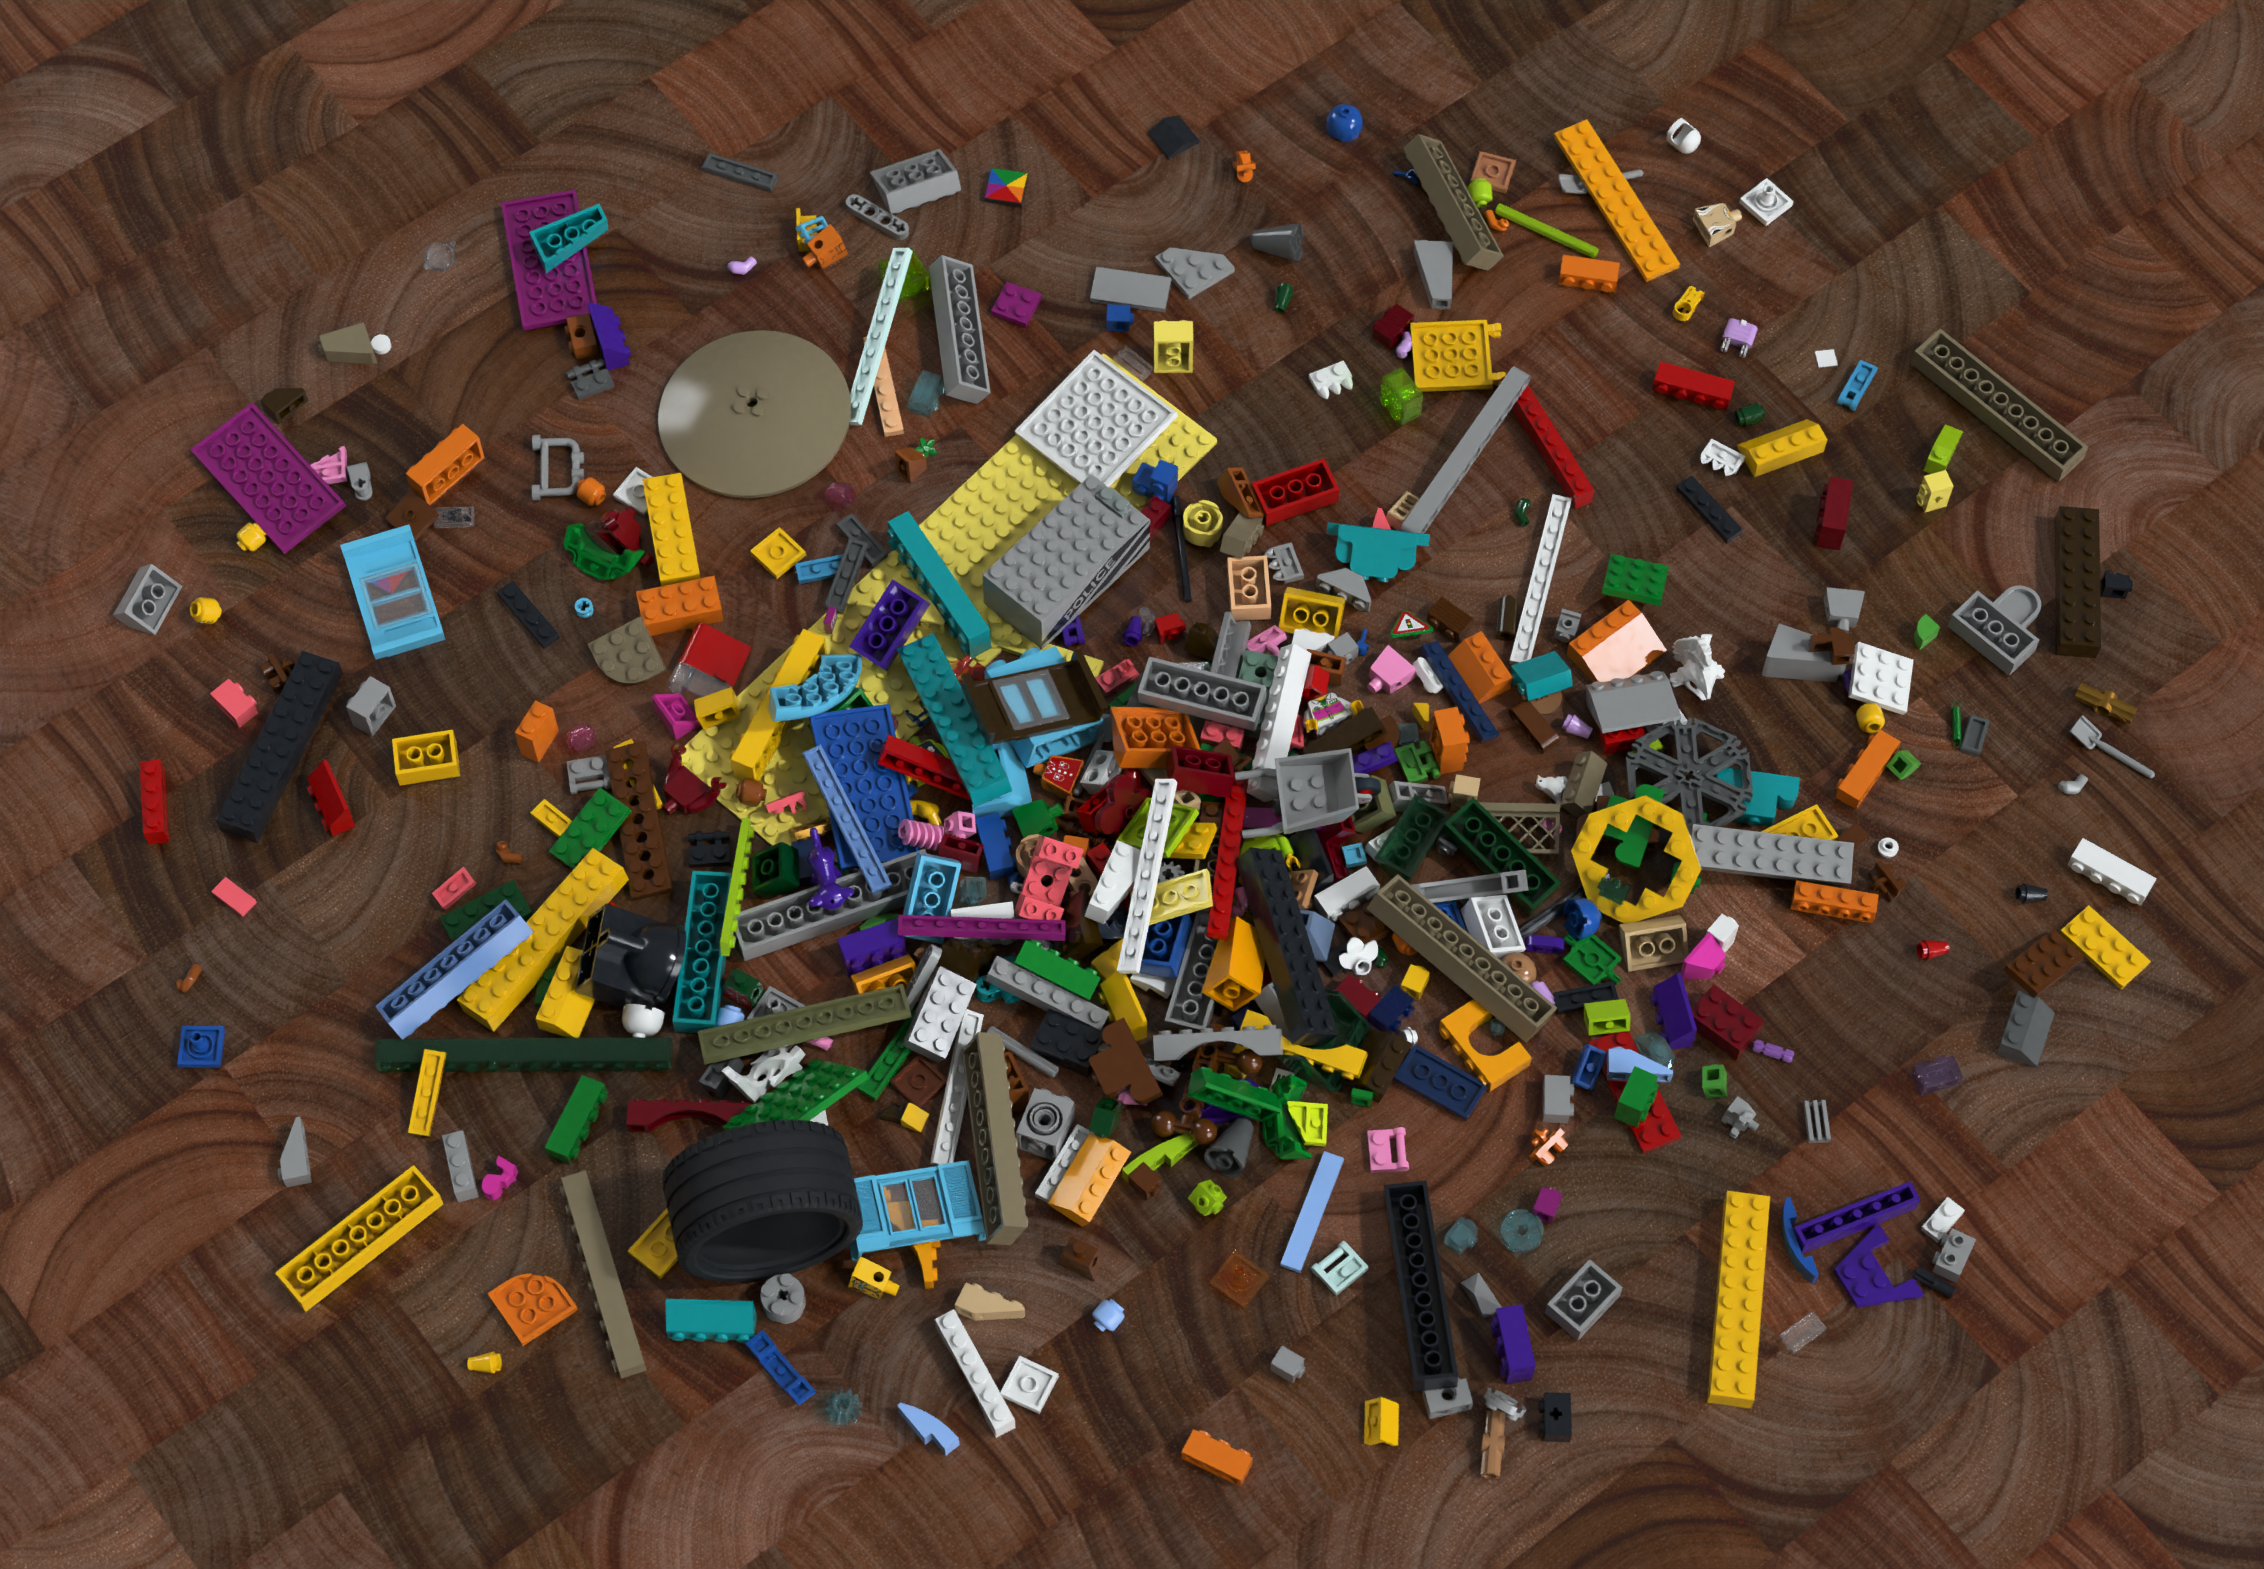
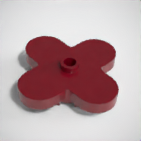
[1095,774,1152,840]

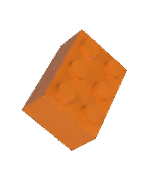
[1430,707,1470,774]

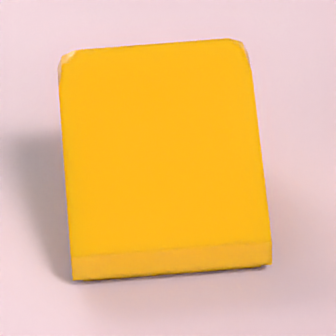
[1412,703,1429,730]
[901,1103,929,1133]

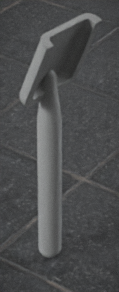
[1558,169,1643,194]
[1073,713,1112,796]
[2070,715,2155,778]

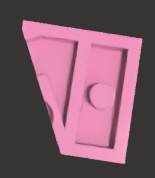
[310,446,348,484]

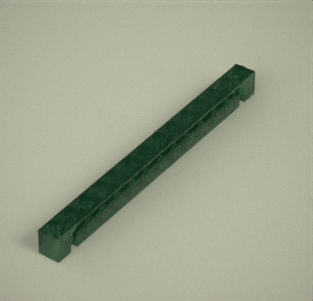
[375,1037,673,1073]

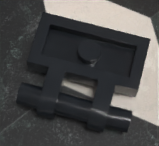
[688,830,731,868]

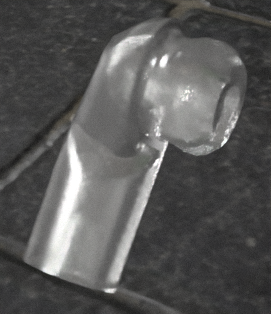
[1139,606,1156,636]

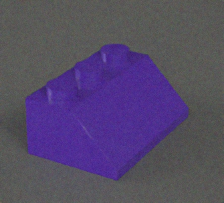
[587,303,631,370]
[1650,973,1697,1051]

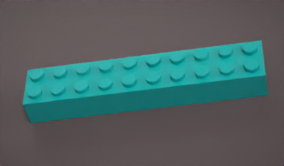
[897,633,1012,807]

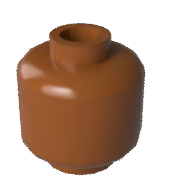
[736,778,767,807]

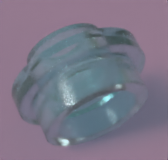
[1489,1017,1505,1037]

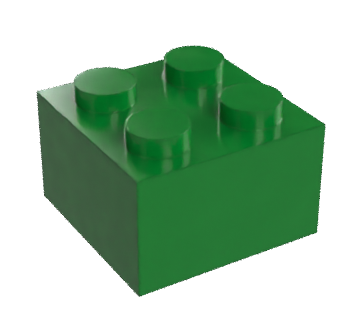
[1614,1066,1659,1128]

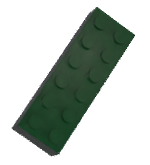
[1441,797,1561,917]

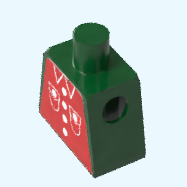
[722,968,765,1011]

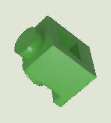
[1702,1064,1727,1099]

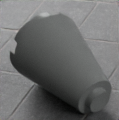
[1249,223,1304,261]
[1204,1118,1254,1177]

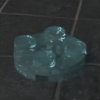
[1500,1209,1544,1253]

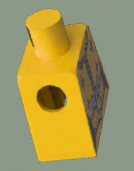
[848,1256,900,1299]

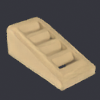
[1386,491,1419,531]

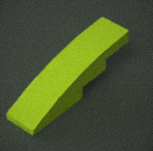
[1122,1134,1198,1182]

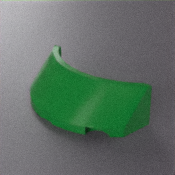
[563,523,645,579]
[1262,1074,1312,1159]

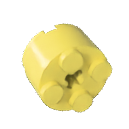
[1183,500,1223,547]

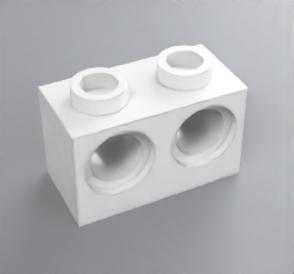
[1080,750,1123,795]

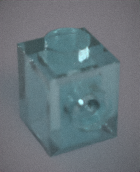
[960,877,987,905]
[1444,1216,1478,1255]

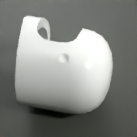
[1667,118,1701,154]

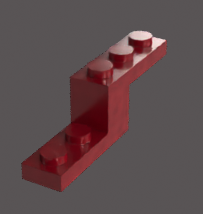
[1316,816,1356,883]

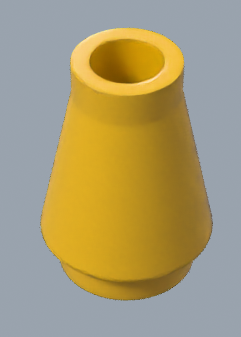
[467,1351,502,1373]

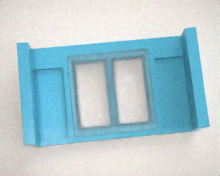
[340,525,446,660]
[849,1160,986,1262]

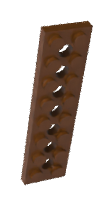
[605,741,673,901]

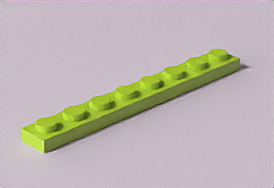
[720,818,754,956]

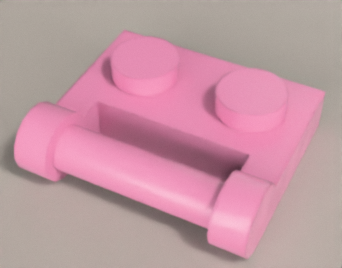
[1367,1127,1409,1173]

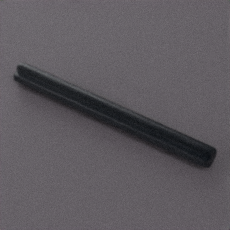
[1518,872,1611,940]

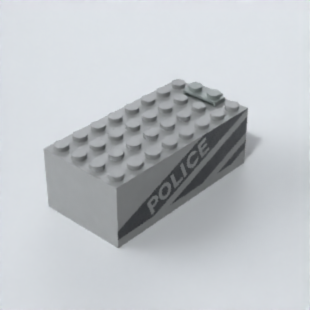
[983,474,1150,649]

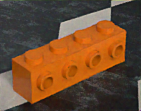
[1790,880,1879,923]

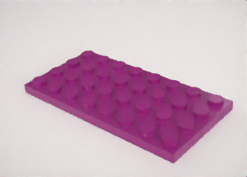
[501,189,597,331]
[190,403,346,554]

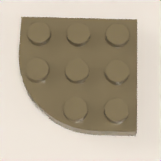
[588,617,667,684]

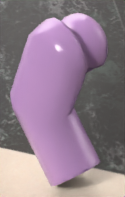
[728,256,757,275]
[1396,332,1412,359]

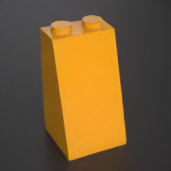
[1202,916,1265,1012]

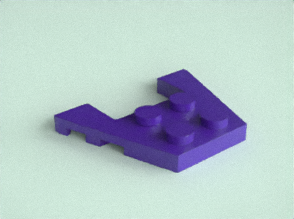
[1834,1224,1924,1308]

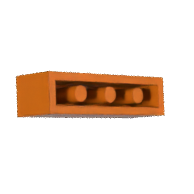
[1835,729,1901,809]

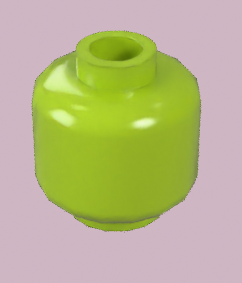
[1467,178,1493,208]

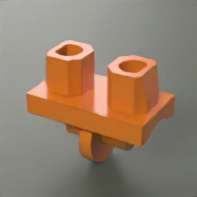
[1232,150,1256,182]
[1528,1128,1568,1166]

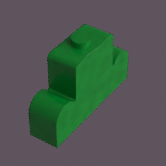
[1602,784,1665,870]

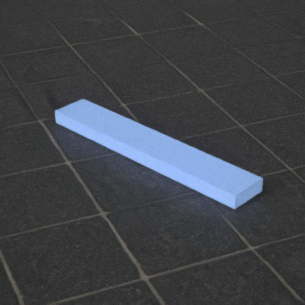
[1280,1151,1344,1273]

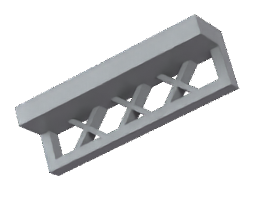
[1210,612,1252,679]

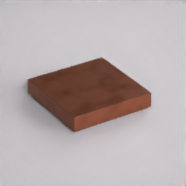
[889,1054,947,1109]

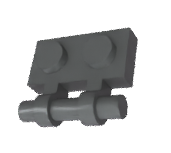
[566,358,615,401]

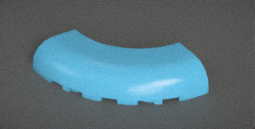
[768,654,862,722]

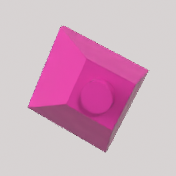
[1680,932,1726,980]

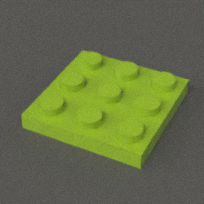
[1116,797,1199,858]

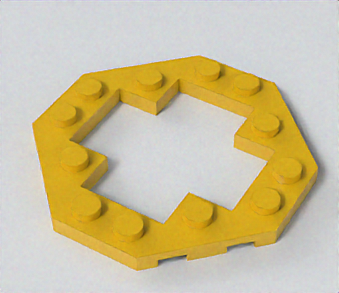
[1571,795,1702,924]

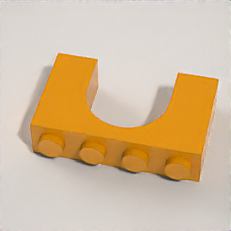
[1439,999,1532,1092]

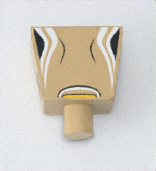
[1693,203,1742,247]

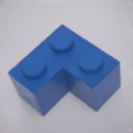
[1132,459,1178,503]

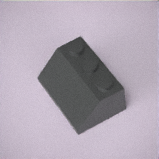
[1996,990,2055,1068]

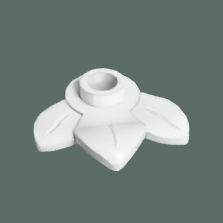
[1339,937,1378,975]

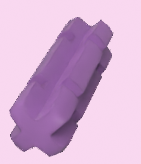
[1752,1039,1794,1063]

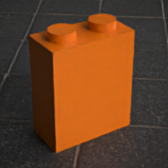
[515,700,559,763]

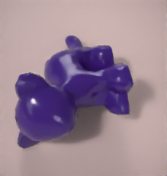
[807,827,854,910]

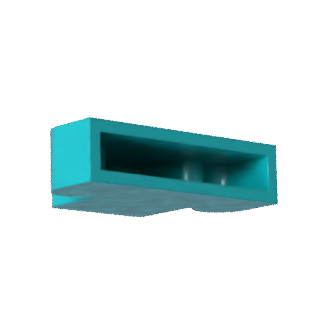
[1716,768,1800,827]

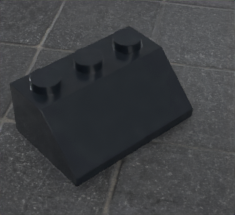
[1288,828,1334,898]

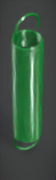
[1951,702,1962,748]

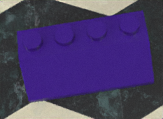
[849,579,930,671]

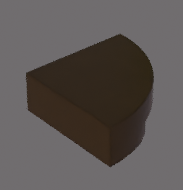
[880,1102,906,1124]

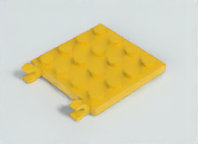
[1410,320,1506,392]

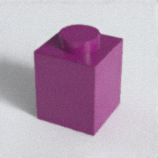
[1531,1187,1562,1224]

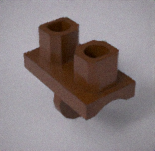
[260,653,295,692]
[1868,861,1907,902]

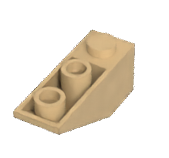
[955,1283,1025,1321]

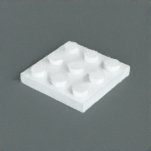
[1848,642,1913,715]

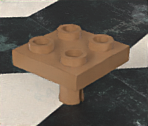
[1288,869,1318,909]

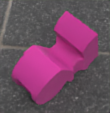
[482,1155,518,1200]

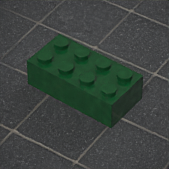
[439,879,533,943]

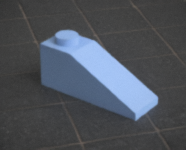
[1607,1047,1673,1083]

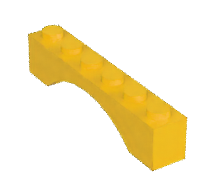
[1240,1010,1368,1080]

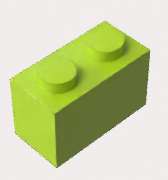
[1584,999,1630,1036]

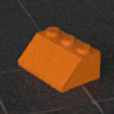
[1448,631,1513,704]

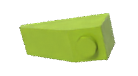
[1924,424,1963,474]

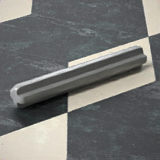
[987,1026,1059,1078]

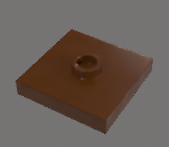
[385,490,440,542]

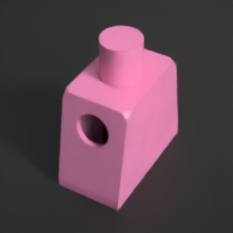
[1367,645,1416,694]

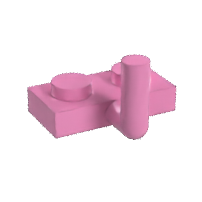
[1246,625,1287,656]

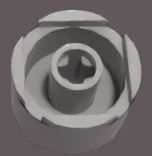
[761,1273,806,1324]

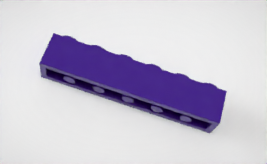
[1794,1181,1920,1254]

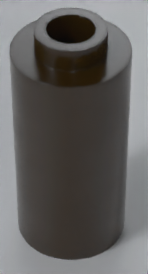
[1495,595,1518,641]

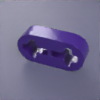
[1525,935,1564,954]

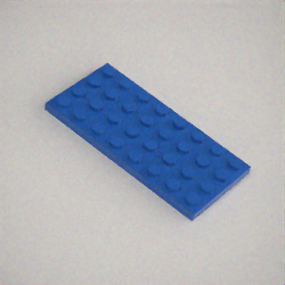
[809,704,920,870]

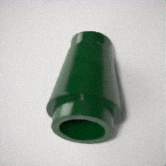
[1274,283,1294,313]

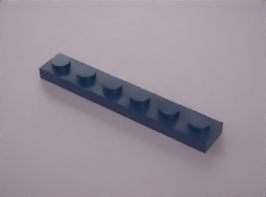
[1419,641,1499,743]

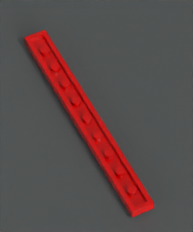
[1206,773,1248,941]

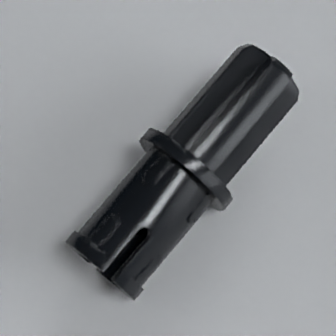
[1913,1267,1957,1299]

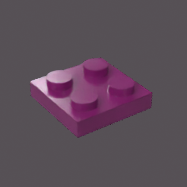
[991,282,1042,328]

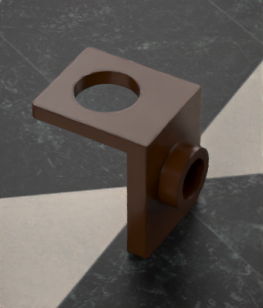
[1212,738,1252,772]

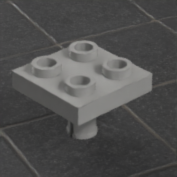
[747,986,805,1020]

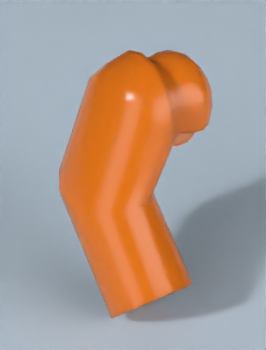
[1484,210,1509,232]

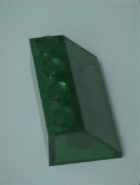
[1374,794,1451,884]

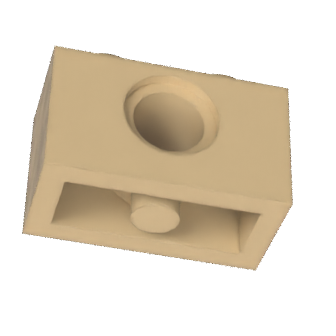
[1447,774,1481,812]

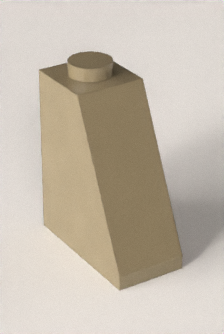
[318,322,377,364]

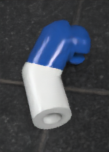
[1007,872,1023,894]

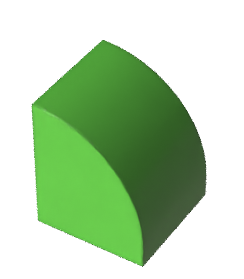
[1914,614,1940,650]
[1886,750,1921,780]

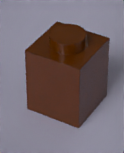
[1128,1162,1162,1200]

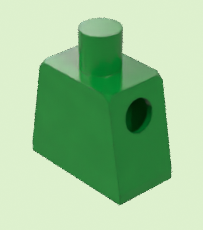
[1012,799,1064,838]

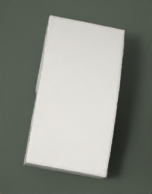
[1129,974,1177,999]

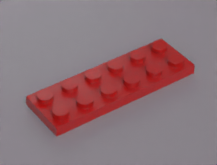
[1589,1031,1682,1154]

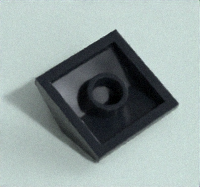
[1148,115,1200,160]

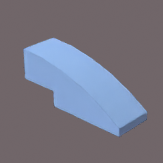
[897,1403,960,1456]

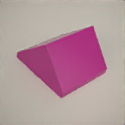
[652,694,701,740]

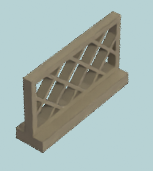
[1479,802,1560,855]

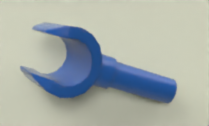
[1393,169,1418,184]
[1357,629,1369,656]

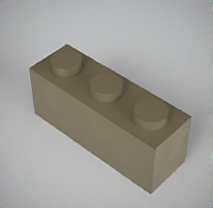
[1220,512,1264,559]
[1560,751,1607,818]

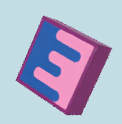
[823,606,837,634]

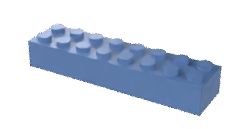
[375,899,534,1040]

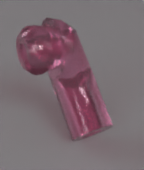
[1231,887,1249,918]

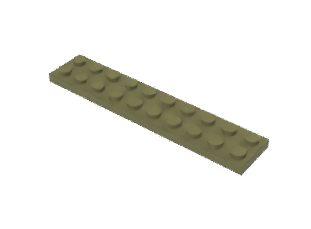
[698,984,911,1065]

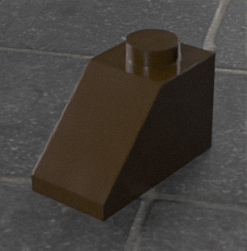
[260,388,308,424]
[1184,622,1219,661]

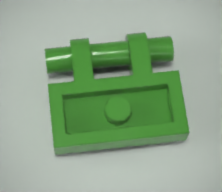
[1394,741,1441,783]

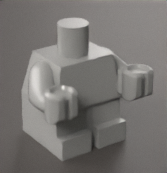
[1721,1096,1760,1139]

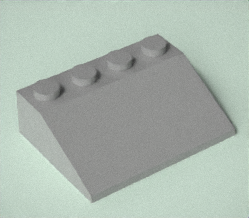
[870,149,961,214]
[1585,671,1681,733]

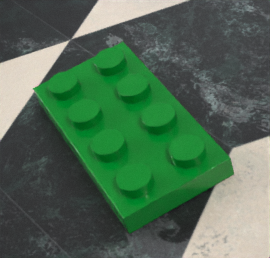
[549,787,632,869]

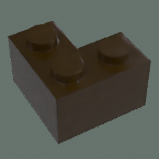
[936,938,996,982]

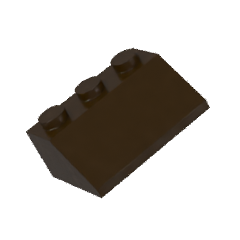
[1342,1030,1412,1103]

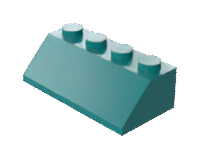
[666,1299,757,1343]

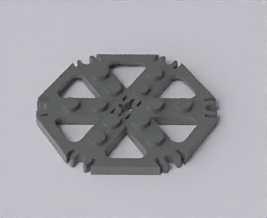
[1626,717,1753,833]

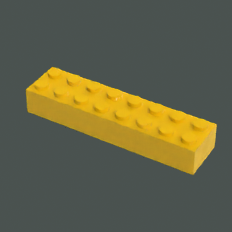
[730,629,827,781]
[275,1165,443,1312]

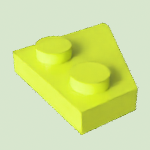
[1286,1101,1328,1147]

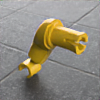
[910,800,945,831]

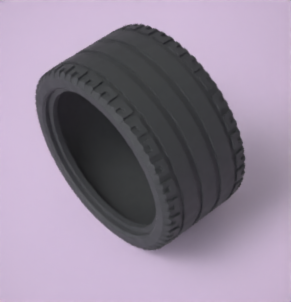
[662,1120,863,1282]

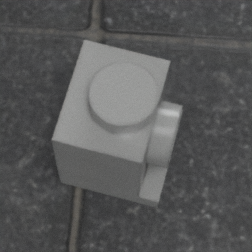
[1554,609,1582,643]

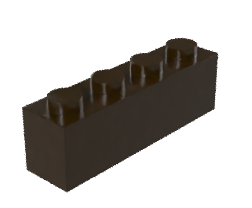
[1302,706,1387,754]

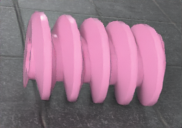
[898,819,944,851]

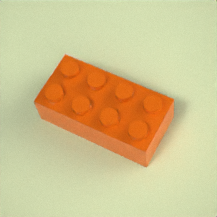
[406,424,485,505]
[636,576,724,636]

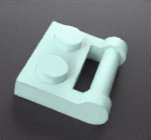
[1310,1241,1369,1296]

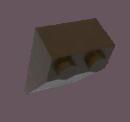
[1053,888,1103,962]

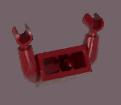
[596,507,655,567]
[662,743,727,815]

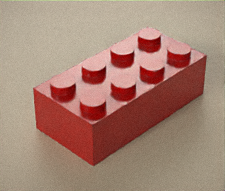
[1252,458,1339,526]

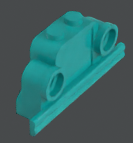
[1326,522,1430,582]

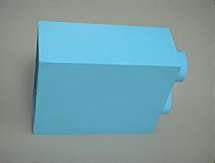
[984,646,1103,768]

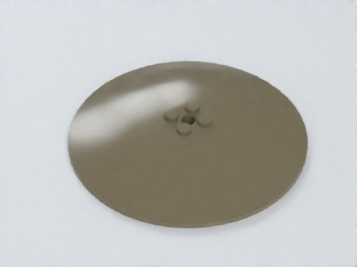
[658,330,851,498]

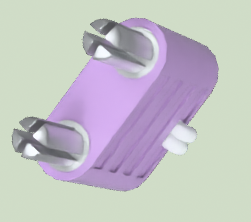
[1721,318,1758,358]

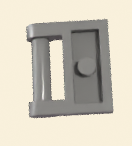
[567,755,611,795]

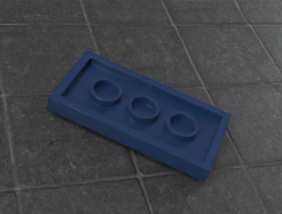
[1393,1044,1488,1121]

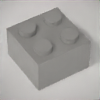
[346,676,396,737]

